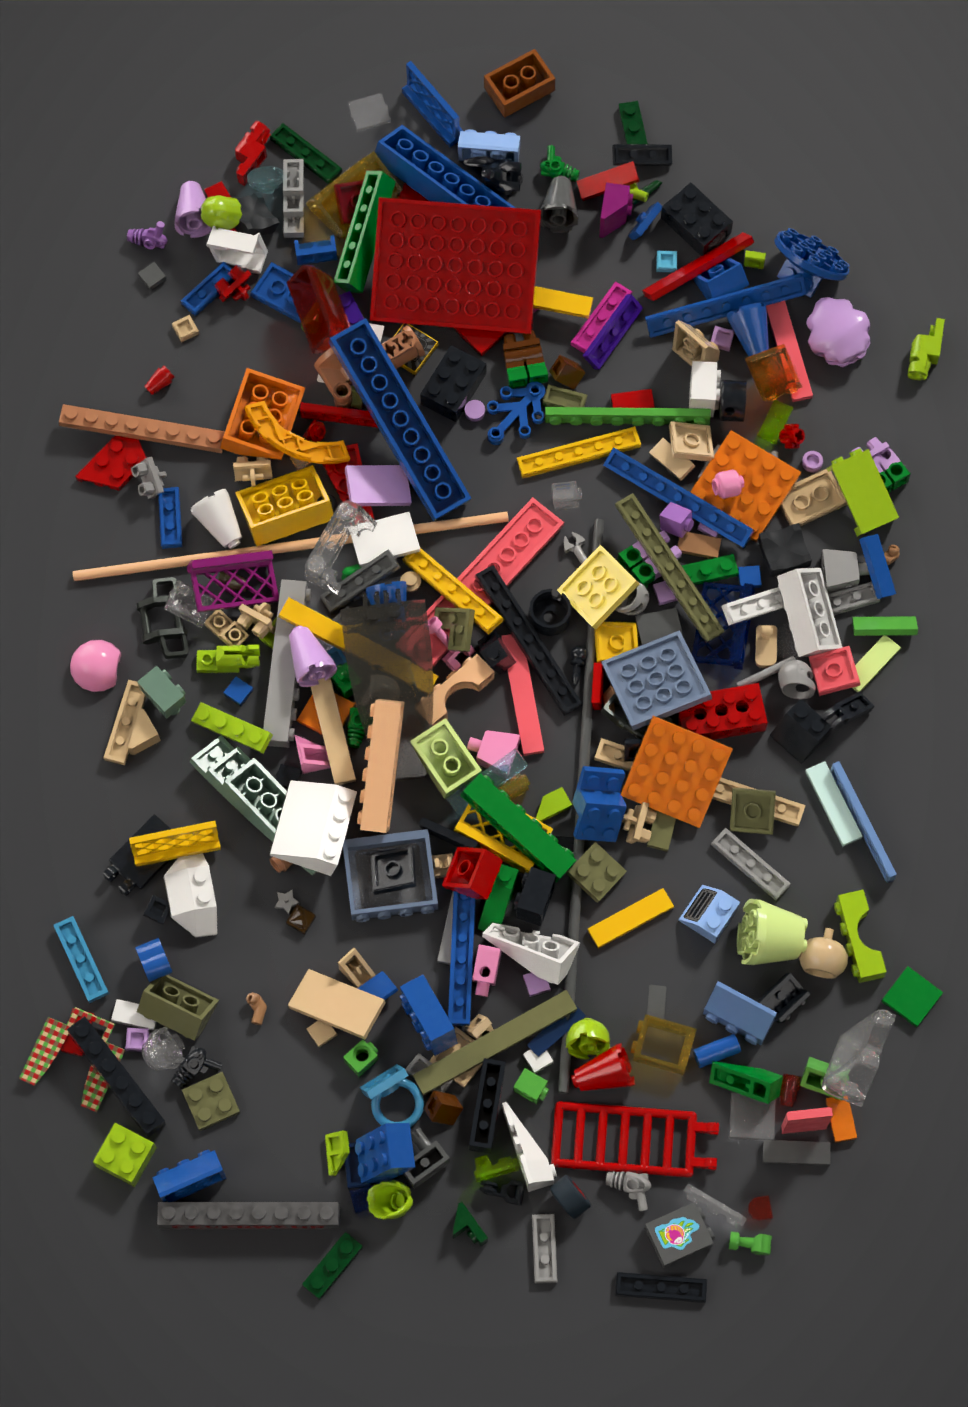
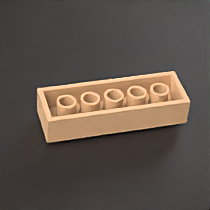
[357,699,405,833]

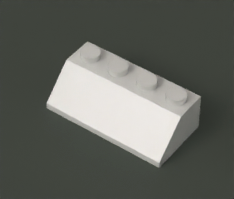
[777,568,842,657]

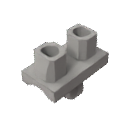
[131,457,167,499]

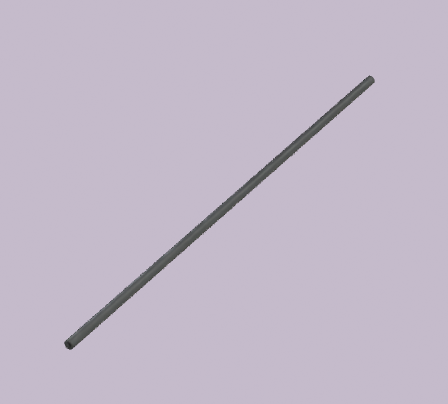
[558,519,605,1094]

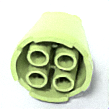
[737,899,808,965]

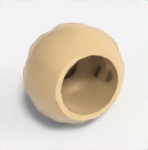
[799,928,848,979]

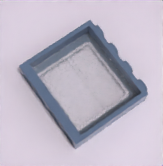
[343,829,438,922]

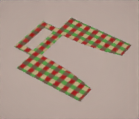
[19,1007,125,1112]

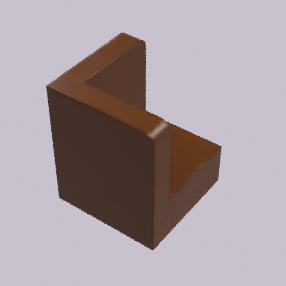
[549,355,585,389]
[424,1091,463,1125]

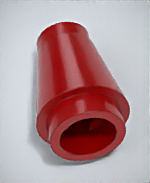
[144,365,175,395]

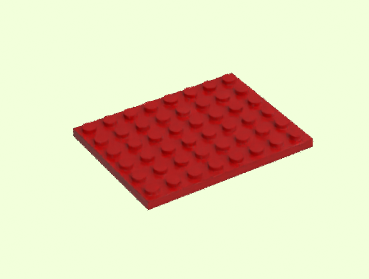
[370,197,542,334]

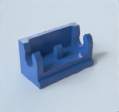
[294,235,338,265]

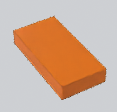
[825,1094,857,1143]

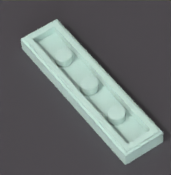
[805,761,863,847]

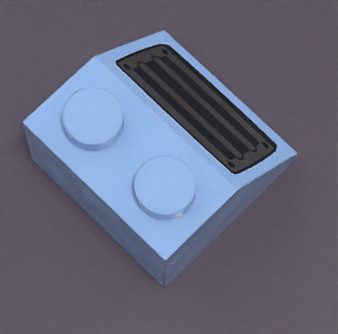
[678,885,740,944]

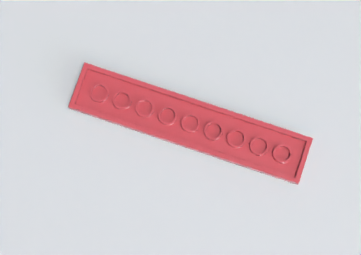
[395,497,564,671]

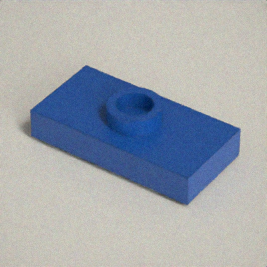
[628,202,662,240]

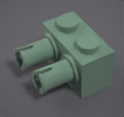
[137,666,186,719]

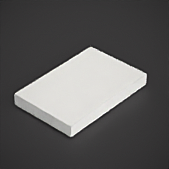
[349,512,420,567]

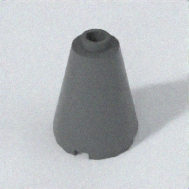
[540,176,579,233]

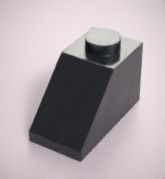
[477,629,516,675]

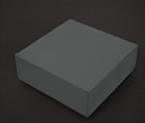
[138,262,167,290]

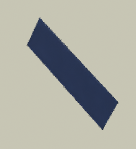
[527,1006,586,1057]

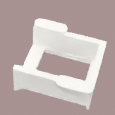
[206,226,268,274]

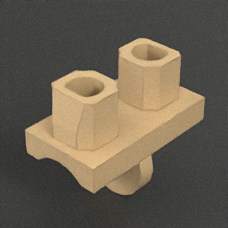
[233,456,272,487]
[236,602,276,639]
[622,802,657,844]

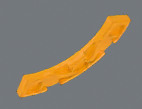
[244,401,350,464]

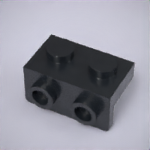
[756,972,811,1023]

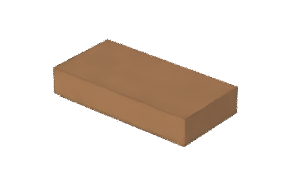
[677,532,722,559]

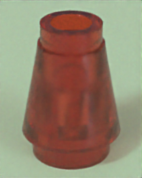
[780,1074,801,1107]

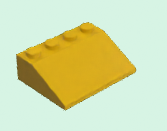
[235,465,335,546]

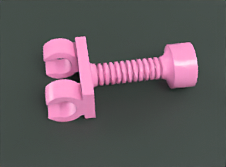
[424,616,475,671]

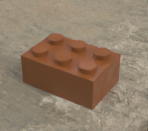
[484,49,556,118]

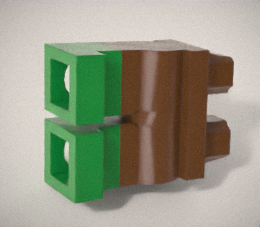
[503,330,548,389]

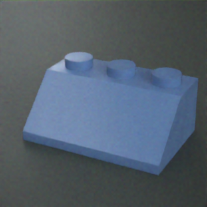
[703,981,777,1045]

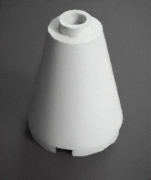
[190,489,242,549]

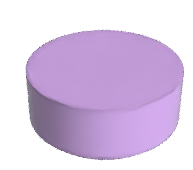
[465,400,485,422]
[802,451,823,473]

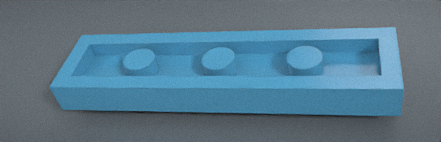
[53,916,109,1003]

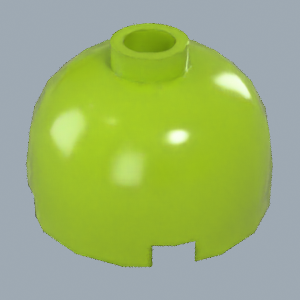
[566,1018,610,1059]

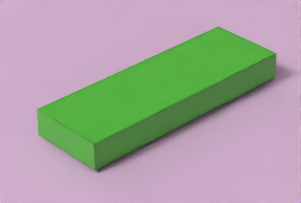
[852,616,918,636]

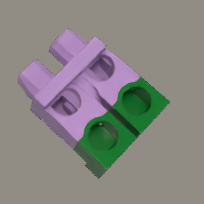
[851,437,910,494]
[617,530,682,588]

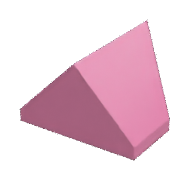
[295,735,330,774]

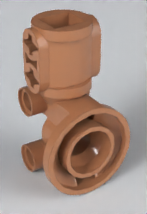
[314,325,425,408]

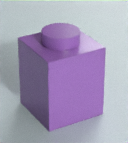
[659,502,694,538]

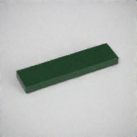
[270,123,343,185]

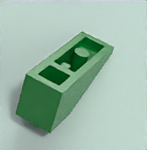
[478,864,519,932]
[709,1061,783,1104]

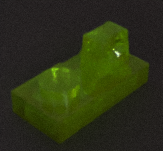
[757,399,793,444]
[474,1155,519,1183]

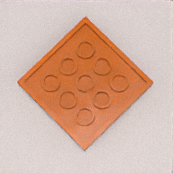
[691,430,801,543]
[620,716,733,828]

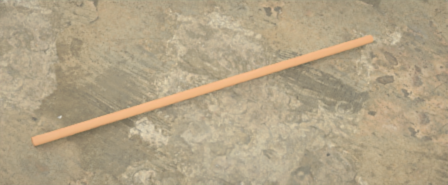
[73,512,509,581]

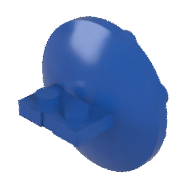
[774,228,850,298]

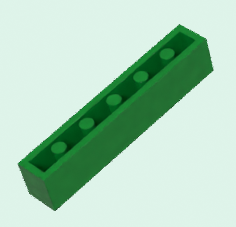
[333,171,396,293]
[460,773,577,883]

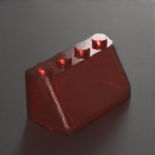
[287,265,350,354]

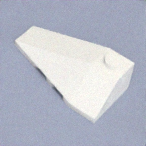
[482,923,580,985]
[502,1102,557,1192]

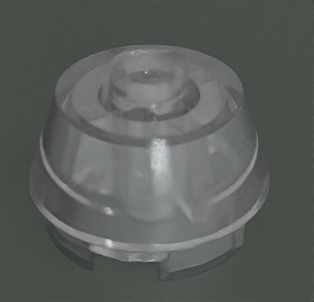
[142,1027,185,1071]

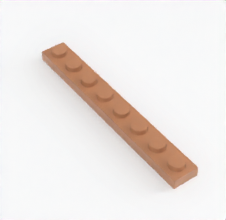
[59,404,225,453]

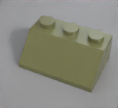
[136,975,219,1041]

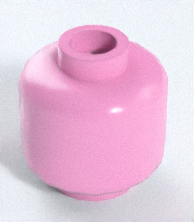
[712,470,744,499]

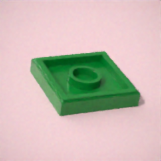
[881,966,943,1028]

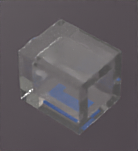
[551,481,582,511]

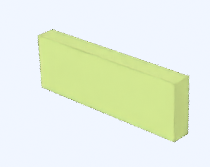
[852,635,901,693]

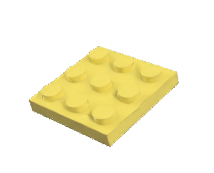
[557,545,640,630]

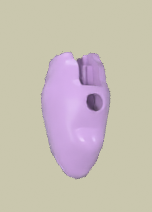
[806,297,870,368]

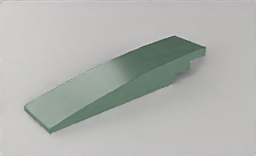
[190,735,343,875]

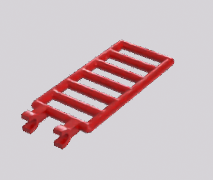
[551,1101,719,1178]

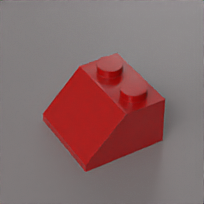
[442,847,503,900]

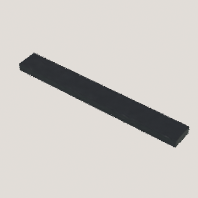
[475,565,583,716]

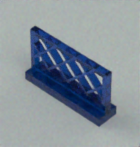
[692,582,755,670]

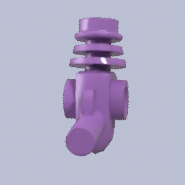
[127,221,168,249]

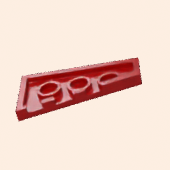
[322,443,374,525]

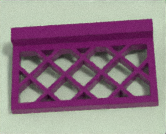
[187,550,279,612]

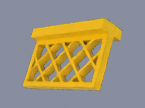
[453,804,553,874]
[129,821,221,867]

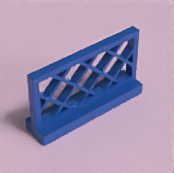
[402,61,463,148]

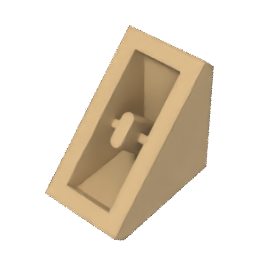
[128,708,161,755]
[338,948,375,988]

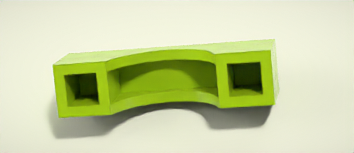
[834,889,886,983]

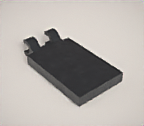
[103,814,171,896]

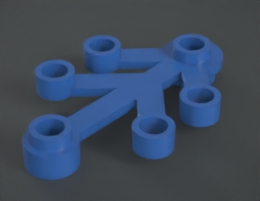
[487,382,545,445]

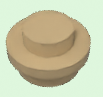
[400,571,421,592]

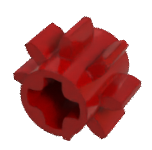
[779,424,805,449]

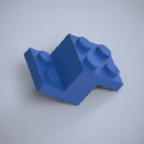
[572,766,627,842]

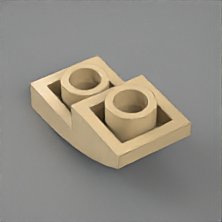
[649,438,695,481]
[203,610,249,646]

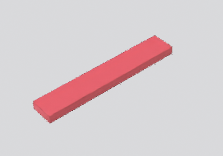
[766,301,813,402]
[501,634,544,756]

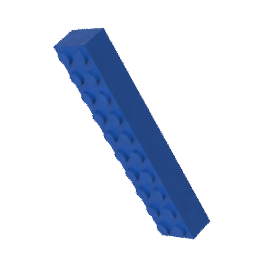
[328,318,471,522]

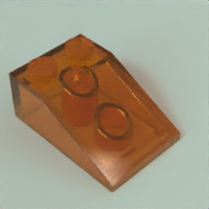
[745,344,802,401]

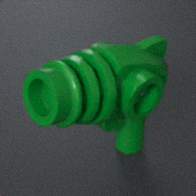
[540,145,580,182]
[347,706,373,748]

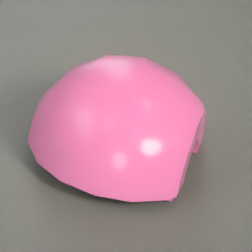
[70,640,121,692]

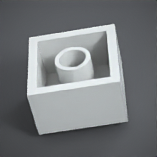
[689,361,721,417]

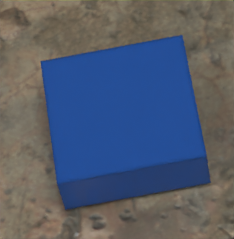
[738,565,762,589]
[223,677,253,706]

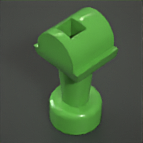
[729,1231,772,1255]

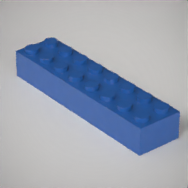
[373,125,515,208]

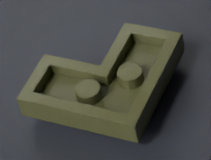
[434,607,475,652]

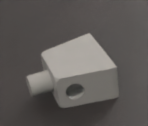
[821,549,870,594]

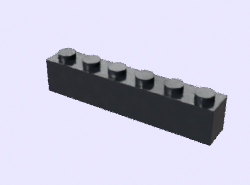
[67,1016,166,1138]

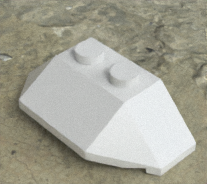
[164,853,217,938]

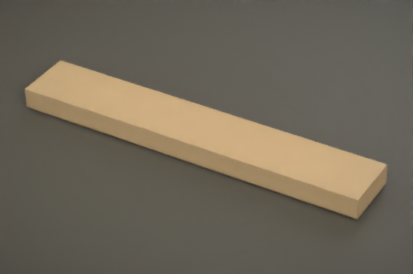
[310,678,356,785]

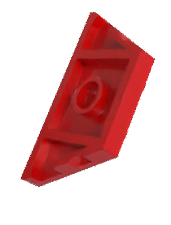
[75,435,146,491]

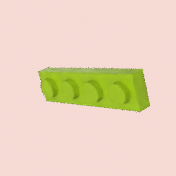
[191,702,273,754]

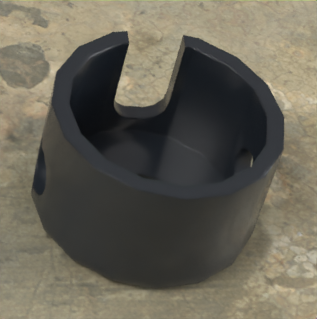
[719,380,747,422]
[529,589,571,636]

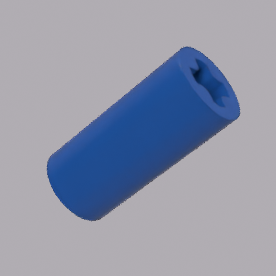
[692,1034,741,1068]

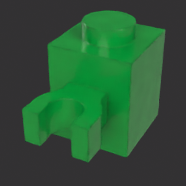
[331,662,363,699]

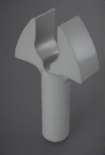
[564,532,587,564]

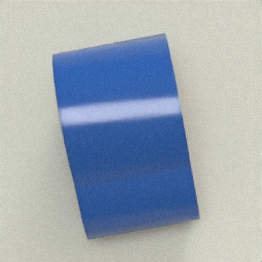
[135,937,173,982]

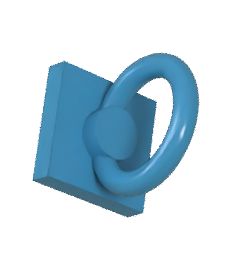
[359,1064,424,1127]

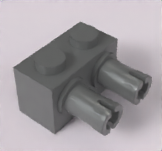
[403,1128,450,1189]

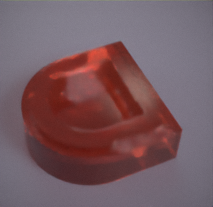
[748,1195,773,1221]

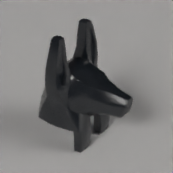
[464,156,523,196]

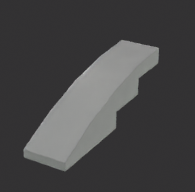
[283,159,304,238]

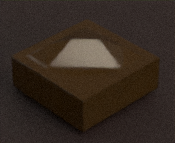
[286,904,316,935]

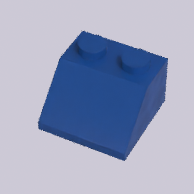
[693,258,749,299]

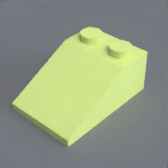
[410,718,482,799]

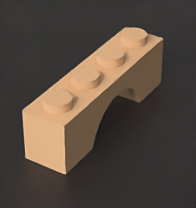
[414,654,495,729]

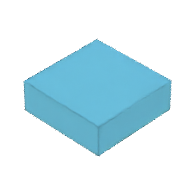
[656,251,677,272]

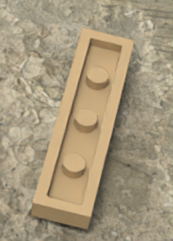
[104,680,146,765]

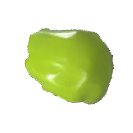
[201,195,242,230]
[367,1180,413,1220]

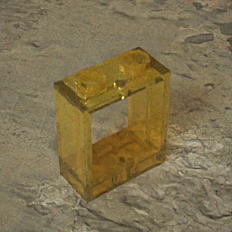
[630,1014,697,1075]

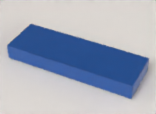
[181,262,234,316]
[158,487,183,549]
[859,534,896,599]

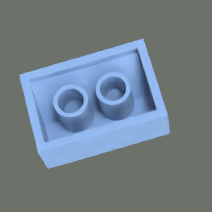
[458,129,520,162]

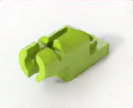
[908,318,945,380]
[197,645,260,673]

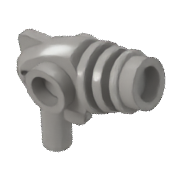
[606,1171,651,1211]

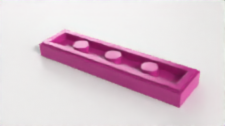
[571,281,632,353]

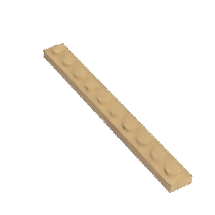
[594,738,806,827]

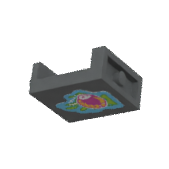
[644,1202,715,1269]

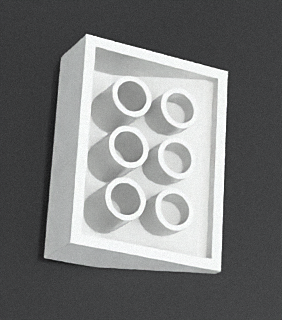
[270,781,357,876]

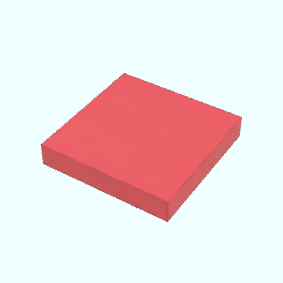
[808,646,860,696]

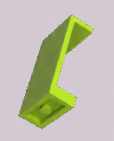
[827,448,899,536]

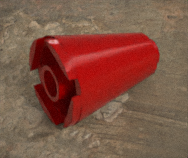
[571,1043,635,1091]

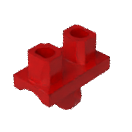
[215,265,252,302]

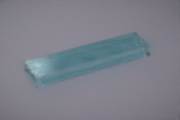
[446,748,528,816]

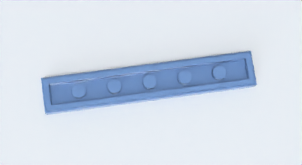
[830,761,897,883]

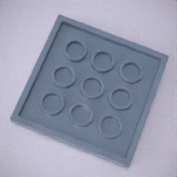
[601,630,712,730]

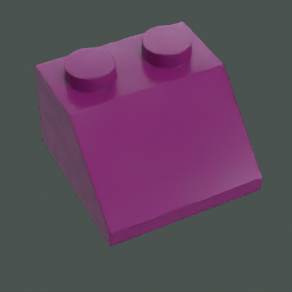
[599,183,633,238]

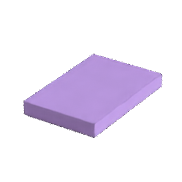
[345,465,412,506]

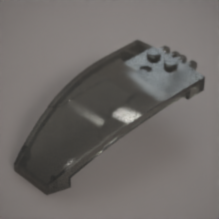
[340,589,434,782]

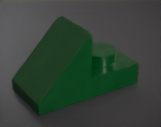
[453,1201,488,1246]

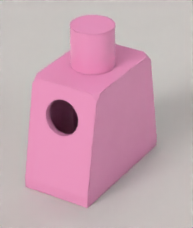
[467,730,520,778]
[472,944,502,997]

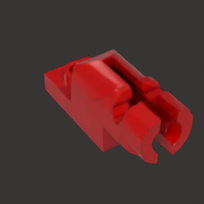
[235,121,271,186]

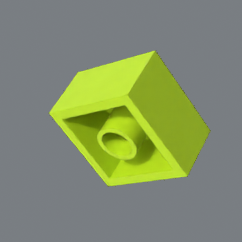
[93,1123,157,1187]

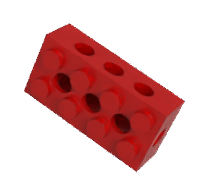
[676,683,768,740]

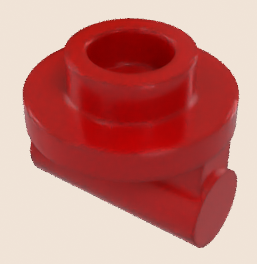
[302,420,326,442]

